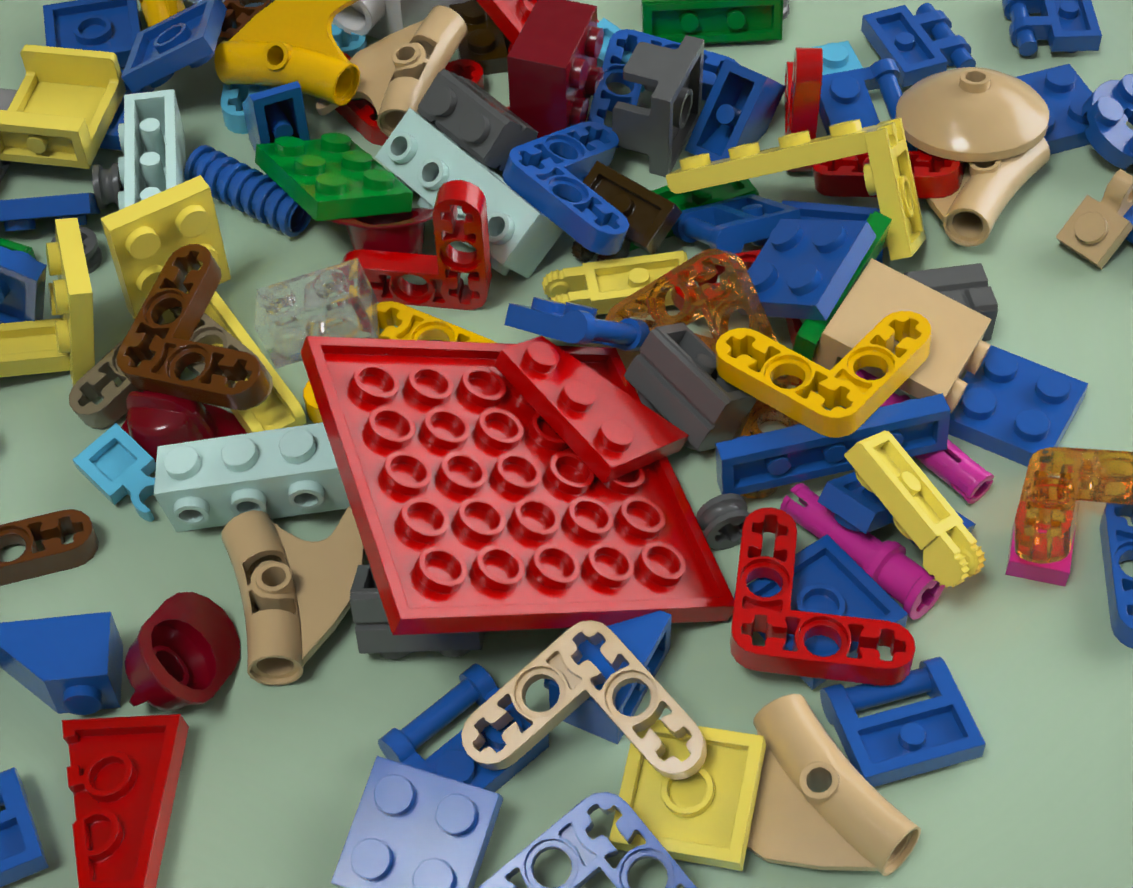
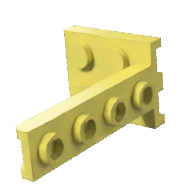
[665,117,926,261]
[100,175,307,433]
[0,218,95,386]

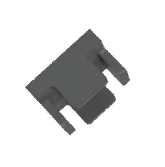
[612,35,705,177]

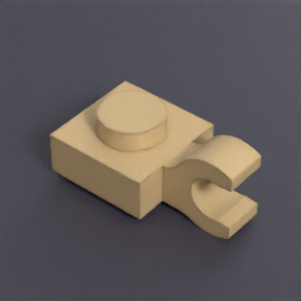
[1056,169,1133,270]

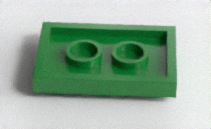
[255,133,413,221]

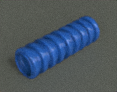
[184,145,312,237]

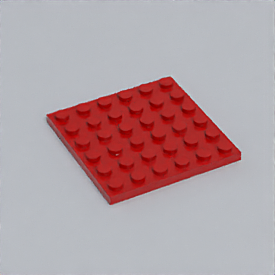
[300,336,734,635]

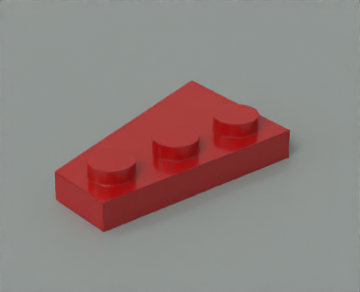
[494,336,689,484]

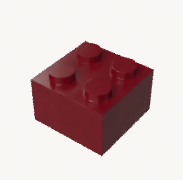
[507,0,604,139]

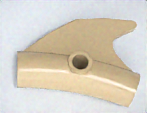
[316,5,468,136]
[925,138,1050,247]
[221,506,365,686]
[747,694,921,876]

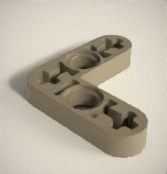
[69,307,273,429]

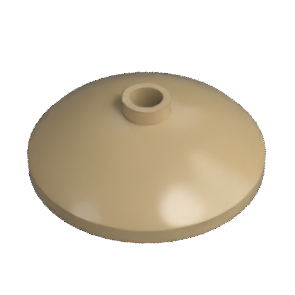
[896,67,1049,162]

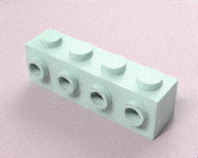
[118,89,186,210]
[375,108,563,279]
[154,422,350,532]

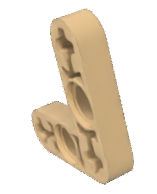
[461,620,707,780]

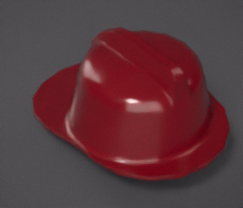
[327,208,433,254]
[121,390,247,463]
[124,592,240,711]

